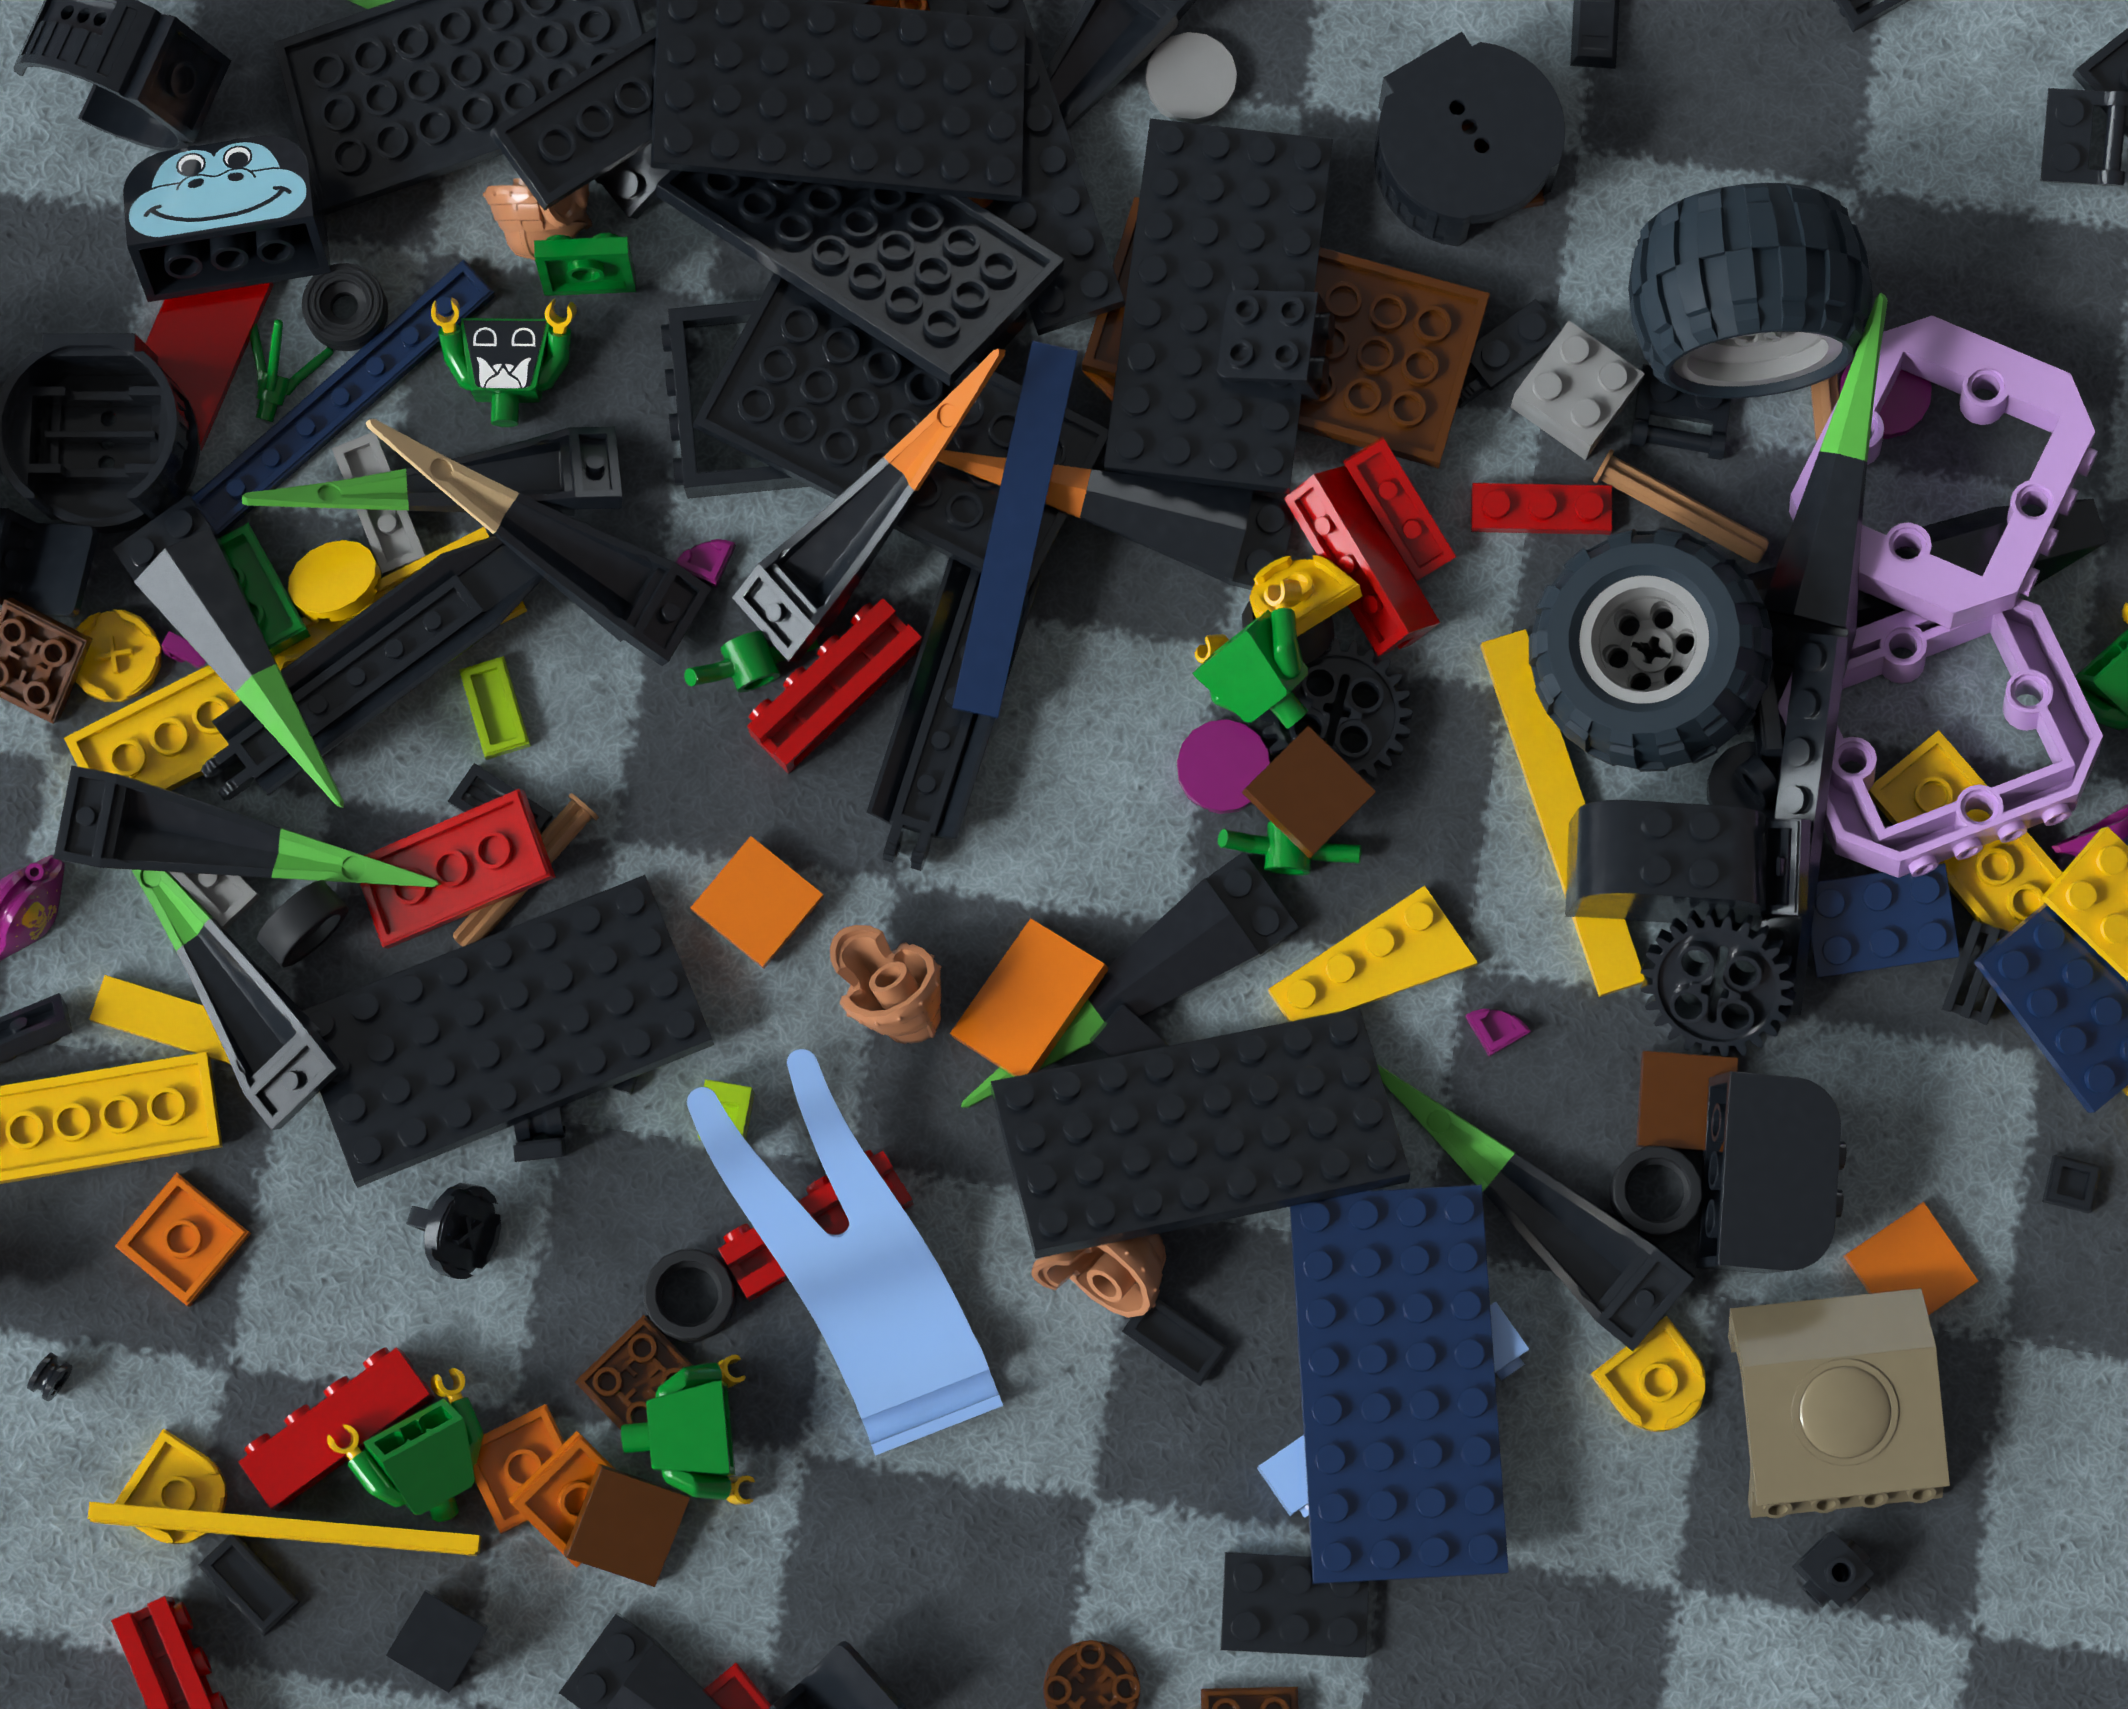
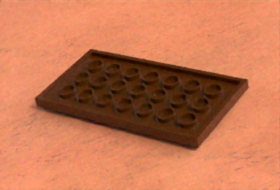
[1082,197,1490,468]

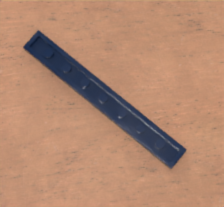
[192,259,496,538]
[952,341,1078,719]

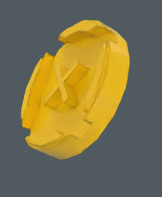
[288,540,381,622]
[75,610,162,702]

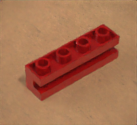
[1284,465,1441,656]
[747,598,922,774]
[718,1150,914,1302]
[238,1347,436,1511]
[111,1596,229,1709]

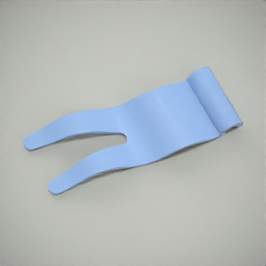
[687,1049,1003,1456]

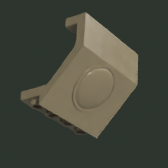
[1728,1288,1950,1518]

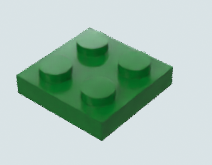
[534,233,636,296]

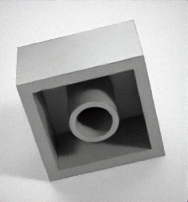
[1510,321,1645,460]

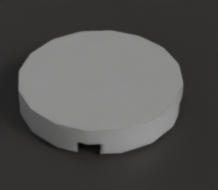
[1146,32,1237,124]

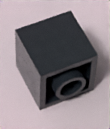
[386,1589,488,1693]

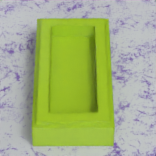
[459,656,531,760]

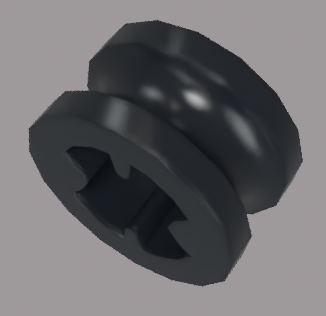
[27,1353,72,1402]

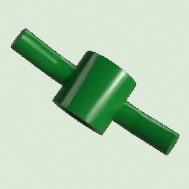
[684,631,819,693]
[1218,821,1362,876]

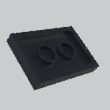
[1220,1552,1369,1658]

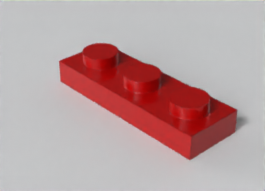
[1343,437,1456,581]
[1471,483,1612,535]

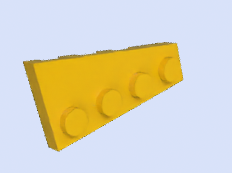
[1268,885,1478,1022]

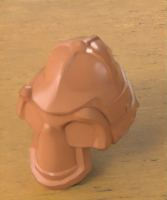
[483,178,593,260]
[830,925,941,1044]
[1031,1234,1166,1318]

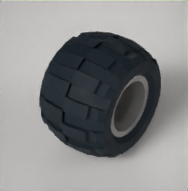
[1628,183,1873,399]
[1529,527,1774,772]

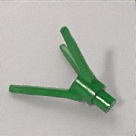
[250,319,334,422]

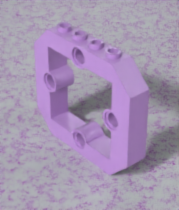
[1789,316,2098,629]
[1778,598,2103,878]

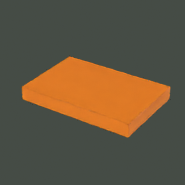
[950,918,1109,1077]

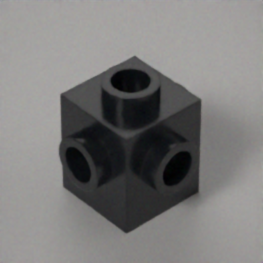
[1792,1531,1874,1609]

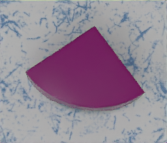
[675,539,736,588]
[161,631,206,668]
[1465,1009,1531,1057]

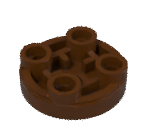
[1043,1640,1140,1709]

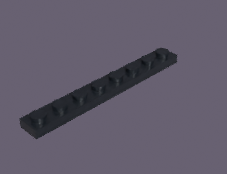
[1761,632,1848,1015]

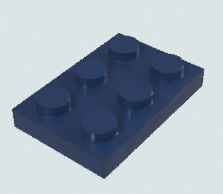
[1811,863,1960,978]

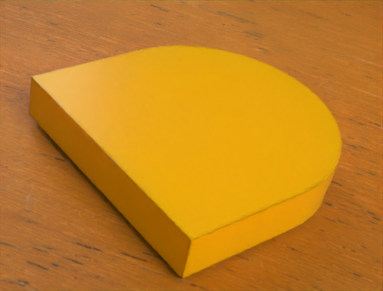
[1249,555,1362,637]
[1590,1316,1706,1432]
[114,1429,227,1544]

